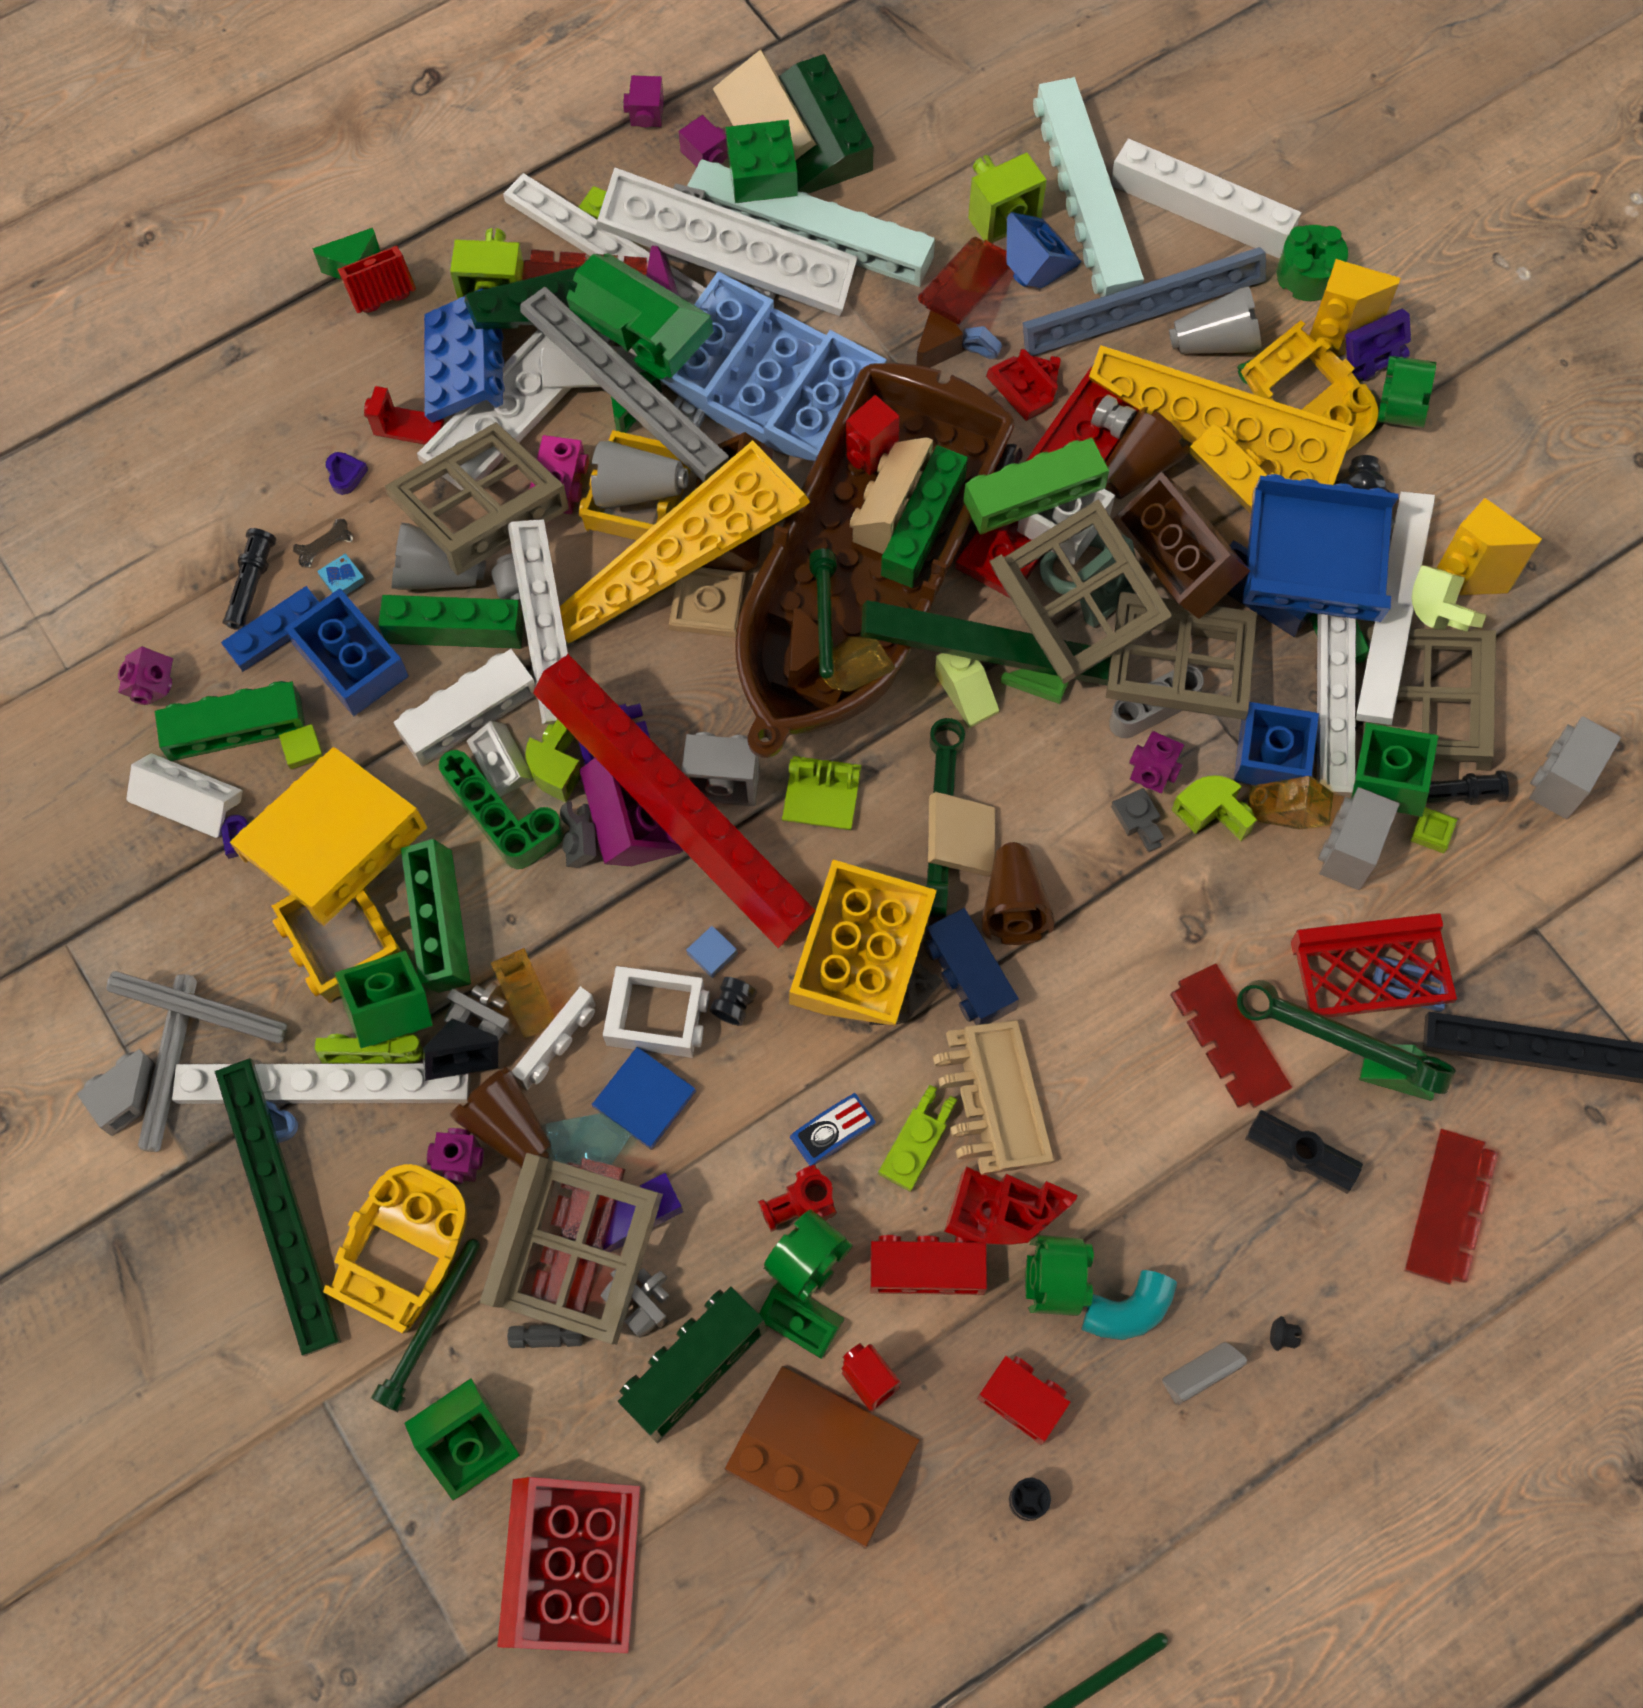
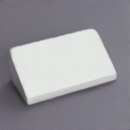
[467,721,533,797]

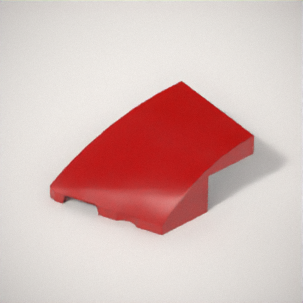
[944,1166,1078,1245]

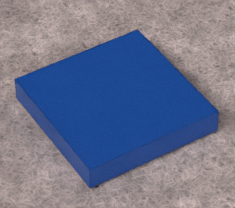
[592,1047,696,1150]

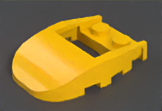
[1241,320,1378,451]
[323,1164,467,1334]

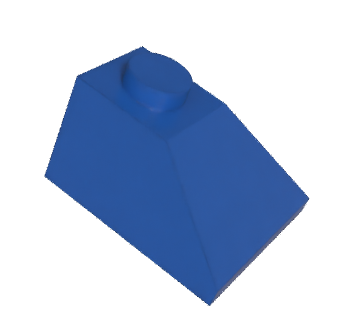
[1007,212,1081,288]

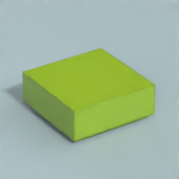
[279,724,323,769]
[1410,807,1457,854]

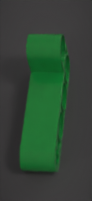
[439,750,564,869]

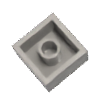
[1529,716,1621,819]
[682,732,760,806]
[1318,787,1400,890]

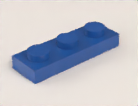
[221,586,319,672]

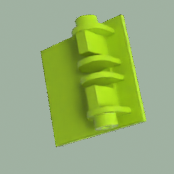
[782,756,862,830]

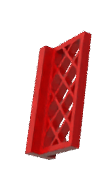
[1291,913,1457,1018]

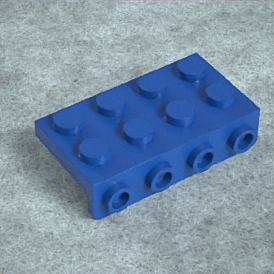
[424,288,505,423]

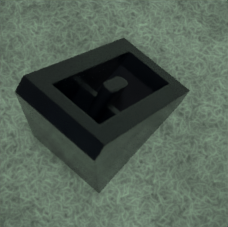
[423,1018,499,1081]

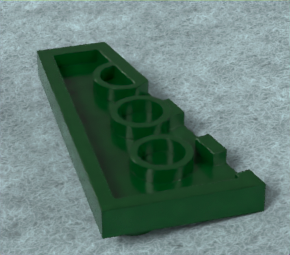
[464,266,586,329]

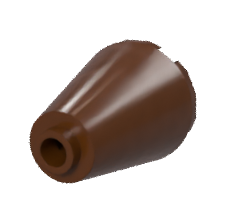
[1105,407,1190,499]
[982,842,1055,945]
[450,1065,551,1169]

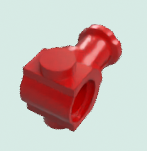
[758,1165,837,1232]

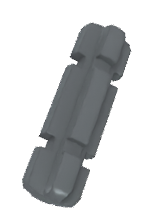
[507,1325,584,1348]

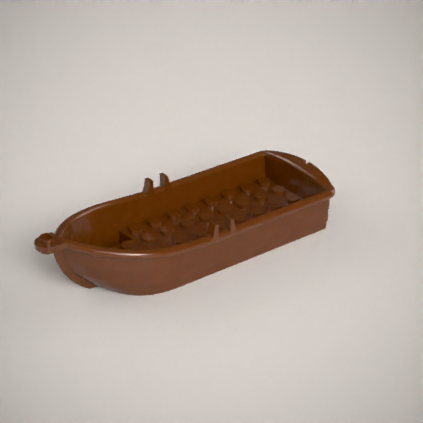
[735,363,1014,758]

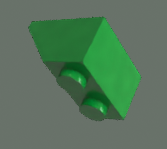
[404,1378,520,1501]

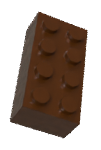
[1112,471,1250,619]

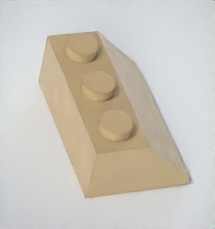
[849,437,933,554]

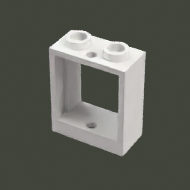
[603,966,710,1058]

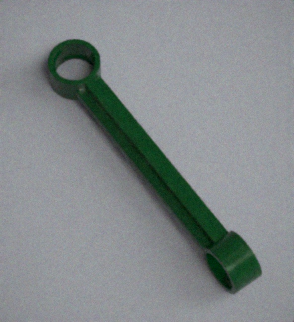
[926,718,965,918]
[1237,980,1456,1094]

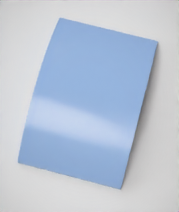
[660,271,887,461]

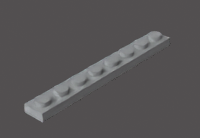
[521,287,729,482]

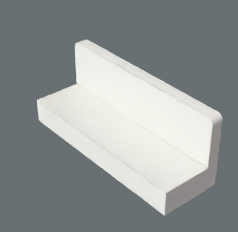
[126,753,243,838]

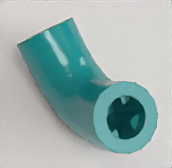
[1081,1270,1178,1340]

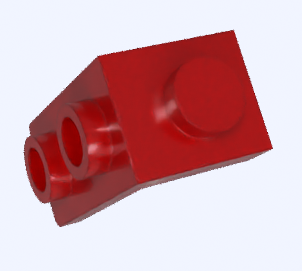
[364,386,445,445]

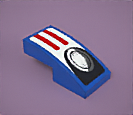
[790,1093,876,1166]

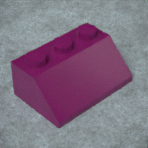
[579,758,684,867]

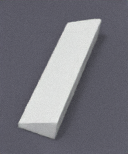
[540,346,665,388]

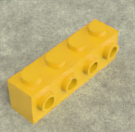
[1190,422,1274,514]

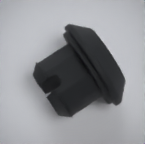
[1270,1316,1302,1351]

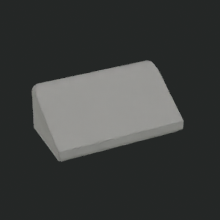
[1162,1342,1247,1405]

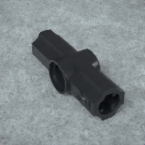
[1245,1110,1363,1194]

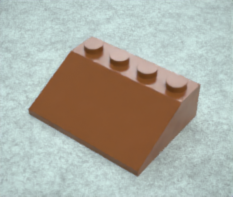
[725,1366,919,1549]

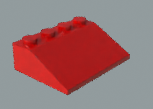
[497,1477,640,1654]

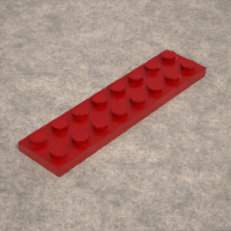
[955,367,1139,599]

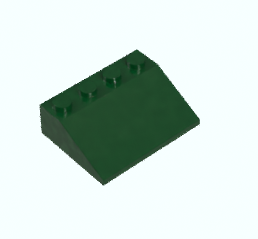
[778,54,874,194]

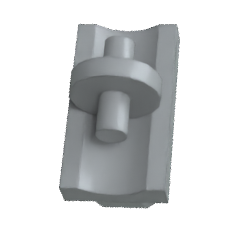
[444,982,515,1040]
[600,1268,669,1338]

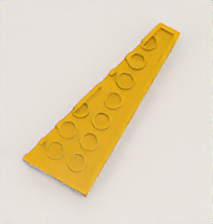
[1089,345,1355,485]
[559,440,810,644]

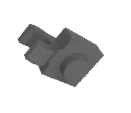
[1111,788,1164,852]
[560,801,596,868]

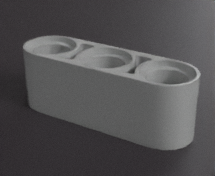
[1109,665,1204,738]

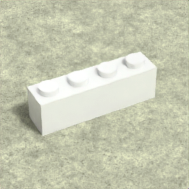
[393,649,536,767]

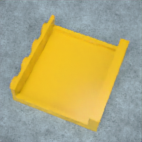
[230,747,427,926]

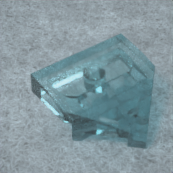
[545,1113,632,1197]

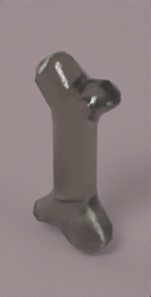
[293,518,353,568]

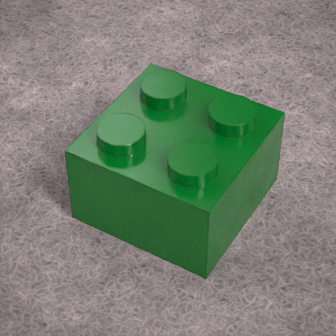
[725,119,798,203]
[1351,723,1439,817]
[335,950,433,1049]

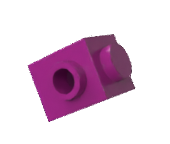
[623,75,664,128]
[678,115,728,167]

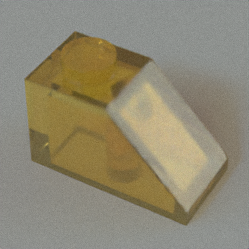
[817,636,896,692]

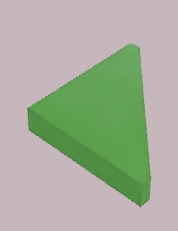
[1000,669,1069,704]

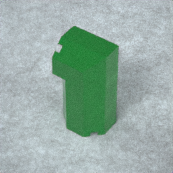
[567,253,714,380]

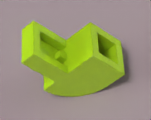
[526,719,581,803]
[1171,775,1257,841]

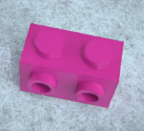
[530,435,589,515]

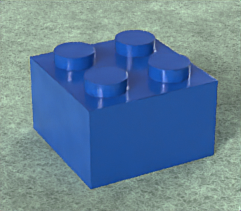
[1233,702,1319,793]

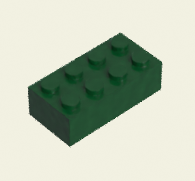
[617,1286,767,1443]

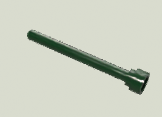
[809,548,837,679]
[371,1239,481,1413]
[1043,1632,1168,1708]

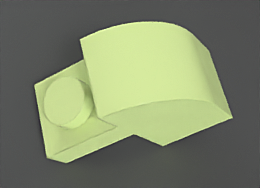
[1412,565,1486,631]

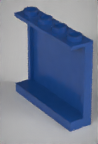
[1243,474,1399,622]

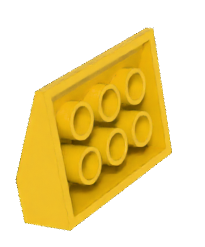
[789,859,937,1026]

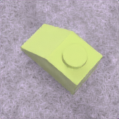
[935,653,999,728]

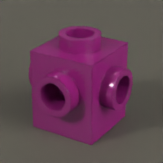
[118,646,173,705]
[1129,731,1184,794]
[427,1128,484,1185]

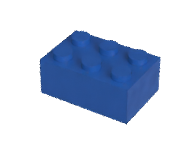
[284,588,409,717]

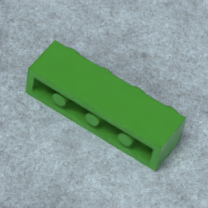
[964,438,1109,534]

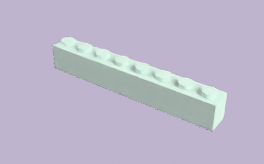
[1033,77,1144,298]
[687,159,935,287]

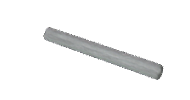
[106,971,287,1044]
[138,974,197,1152]

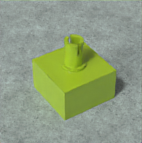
[968,152,1047,245]
[450,228,528,299]

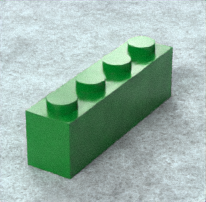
[881,445,968,588]
[378,595,524,649]
[154,681,305,761]
[401,839,471,993]

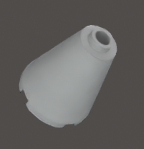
[1169,286,1262,354]
[591,441,688,509]
[391,523,486,590]

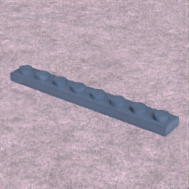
[1022,247,1266,356]

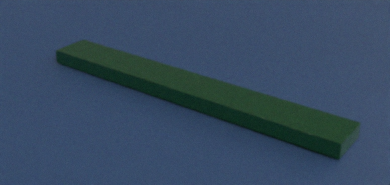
[861,600,1111,686]
[214,1058,341,1356]

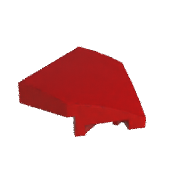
[986,349,1061,421]

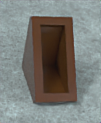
[916,299,963,368]
[787,608,834,687]

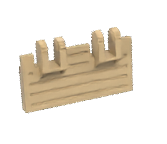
[933,1020,1054,1175]

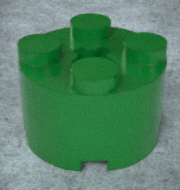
[1276,225,1348,302]
[1377,356,1437,428]
[763,1209,853,1303]
[1025,1235,1094,1316]

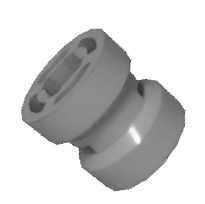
[1091,394,1137,440]

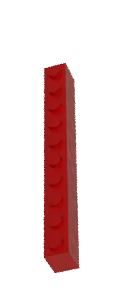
[533,654,816,949]

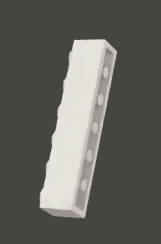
[1111,138,1301,259]

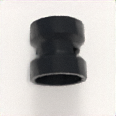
[709,977,757,1026]
[1008,1478,1051,1521]

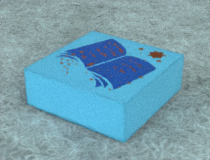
[317,553,366,595]

